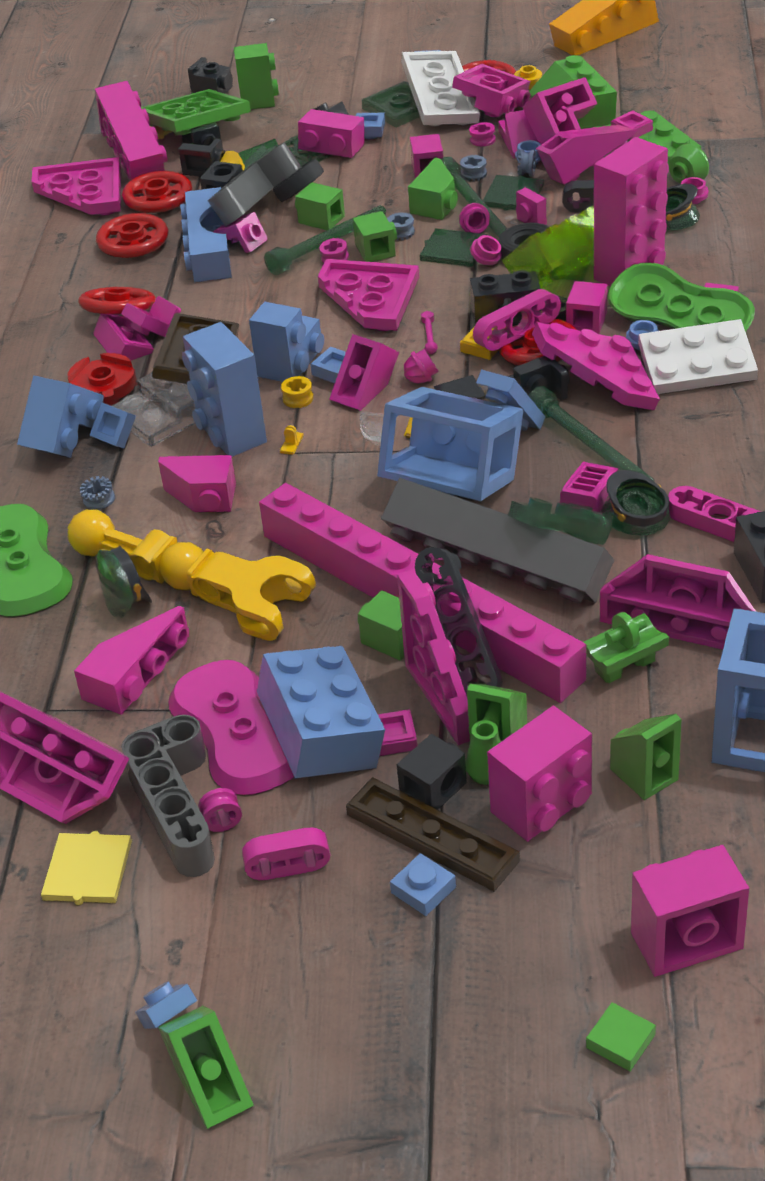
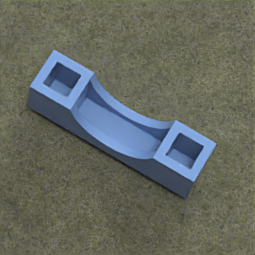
[180,187,232,282]

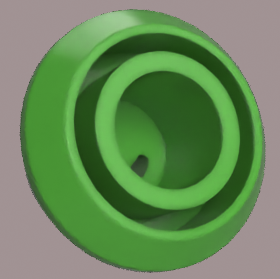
[669,144,709,184]

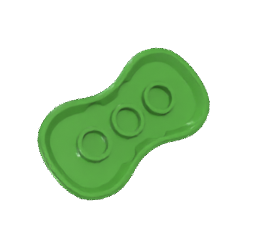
[607,263,755,332]
[0,504,73,617]

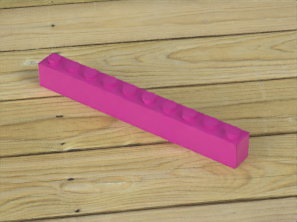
[259,482,586,704]

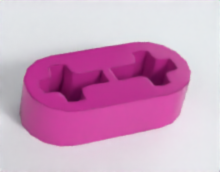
[242,827,331,880]

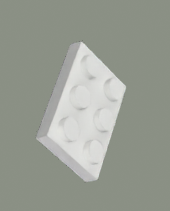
[638,319,758,394]

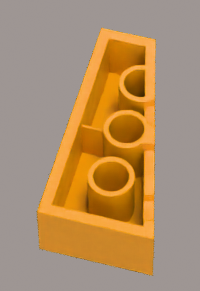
[549,0,659,56]

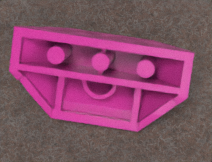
[600,554,756,650]
[0,692,130,824]

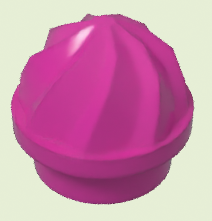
[459,203,490,235]
[404,349,439,384]

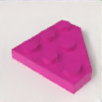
[31,157,121,215]
[318,259,420,331]
[532,322,660,410]
[397,569,470,745]

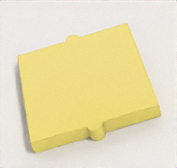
[41,831,132,905]

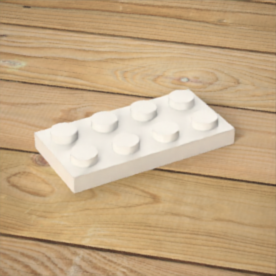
[401,51,480,126]

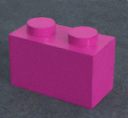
[298,109,364,158]

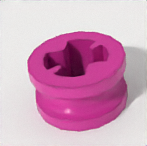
[469,122,496,147]
[319,238,349,263]
[198,788,242,832]

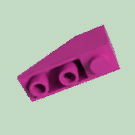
[536,124,636,185]
[74,606,190,715]

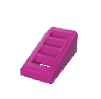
[560,462,619,520]

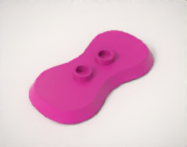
[168,660,294,795]

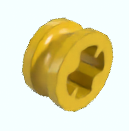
[281,376,313,408]

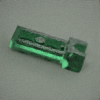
[508,497,613,545]

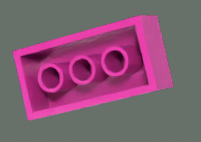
[594,137,669,286]

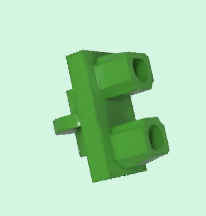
[584,612,669,683]

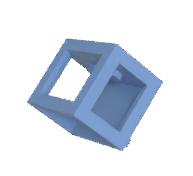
[377,387,523,501]
[711,608,765,772]

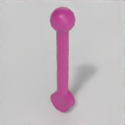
[421,311,438,354]

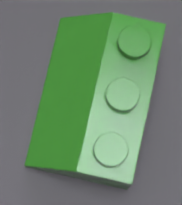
[529,55,617,129]

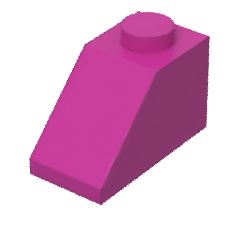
[329,334,399,411]
[158,455,236,512]

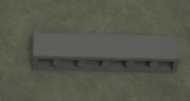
[381,477,614,603]

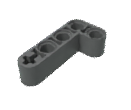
[207,142,301,226]
[121,715,215,877]

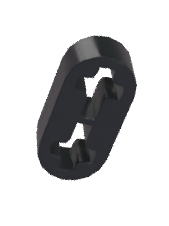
[562,180,594,213]

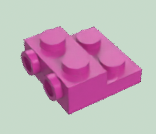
[452,64,530,117]

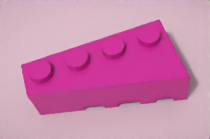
[95,81,168,181]

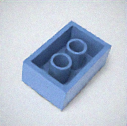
[182,322,267,457]
[257,646,385,778]

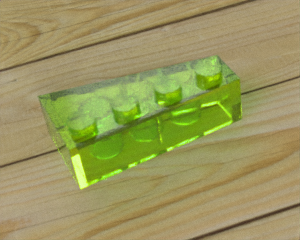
[502,206,594,289]

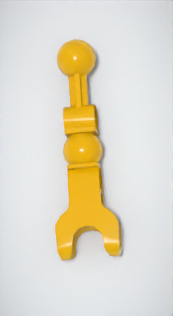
[68,509,316,641]

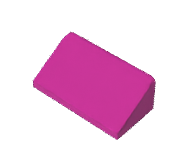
[94,314,154,361]

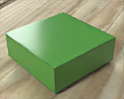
[586,1002,656,1071]

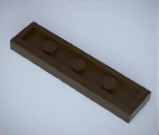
[346,777,520,892]

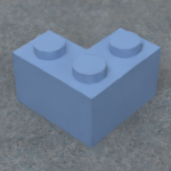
[249,302,324,382]
[17,375,104,458]

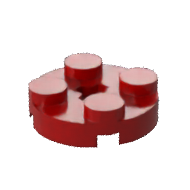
[68,353,137,407]

